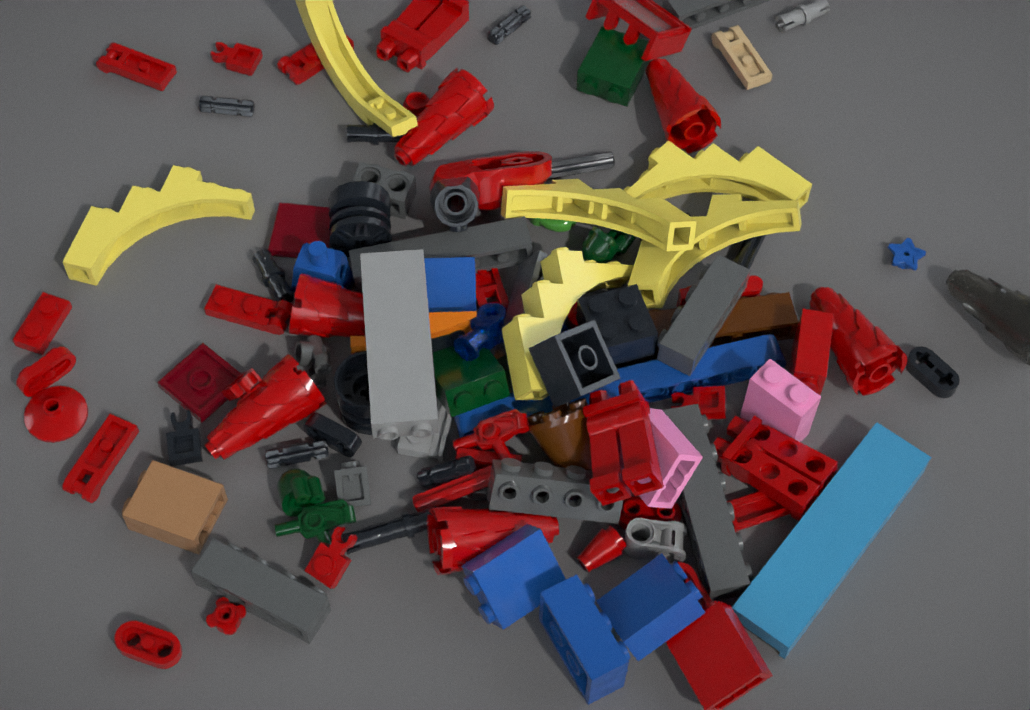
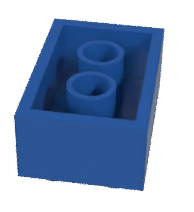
[539,574,630,705]

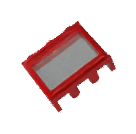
[585,0,692,61]

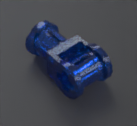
[454,303,506,362]

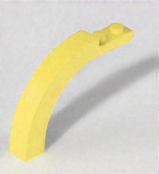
[295,0,418,137]

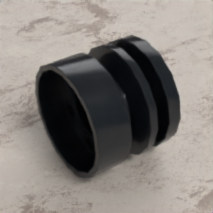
[328,181,392,257]
[334,351,372,435]

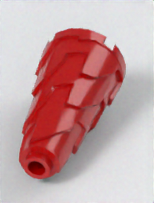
[645,58,721,154]
[394,68,494,167]
[289,273,365,338]
[809,287,907,396]
[204,354,327,460]
[427,506,559,575]

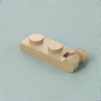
[711,25,773,90]

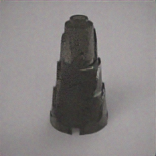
[946,269,1030,365]

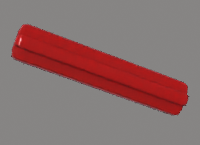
[412,464,492,512]

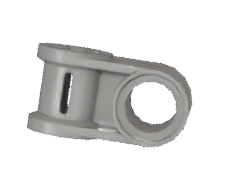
[623,518,687,564]

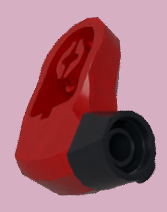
[429,151,552,232]

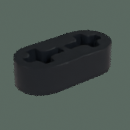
[906,346,960,398]
[303,413,362,457]

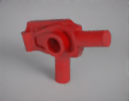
[453,409,530,460]

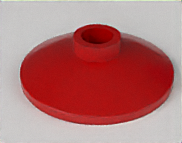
[24,386,88,443]

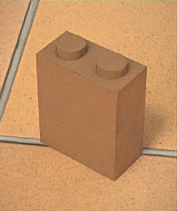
[122,460,228,555]

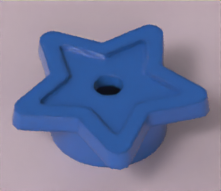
[888,238,926,271]

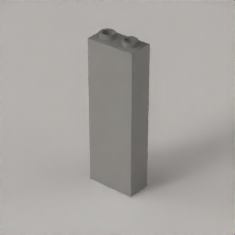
[360,249,438,440]

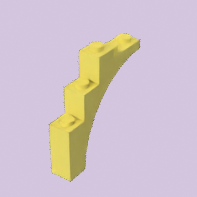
[623,140,812,208]
[62,165,255,286]
[501,179,697,252]
[628,194,802,308]
[502,247,634,400]

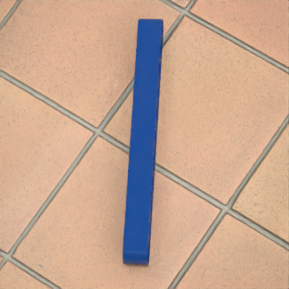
[454,334,787,438]

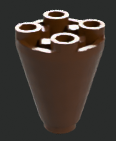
[527,398,592,471]

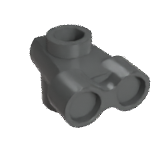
[294,335,332,389]

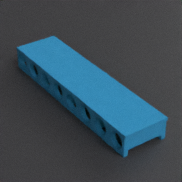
[732,422,932,659]

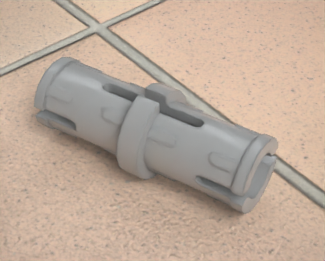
[776,0,830,32]

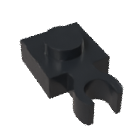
[166,410,203,467]

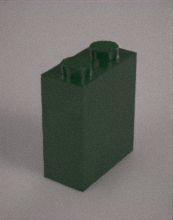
[576,26,651,107]
[432,336,510,417]

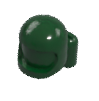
[580,226,636,264]
[277,468,325,517]

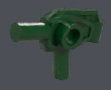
[275,499,356,545]

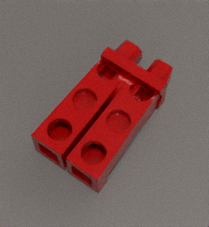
[376,0,469,73]
[583,380,664,506]
[713,416,838,521]

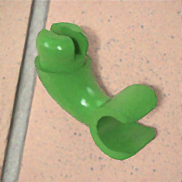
[530,218,576,232]

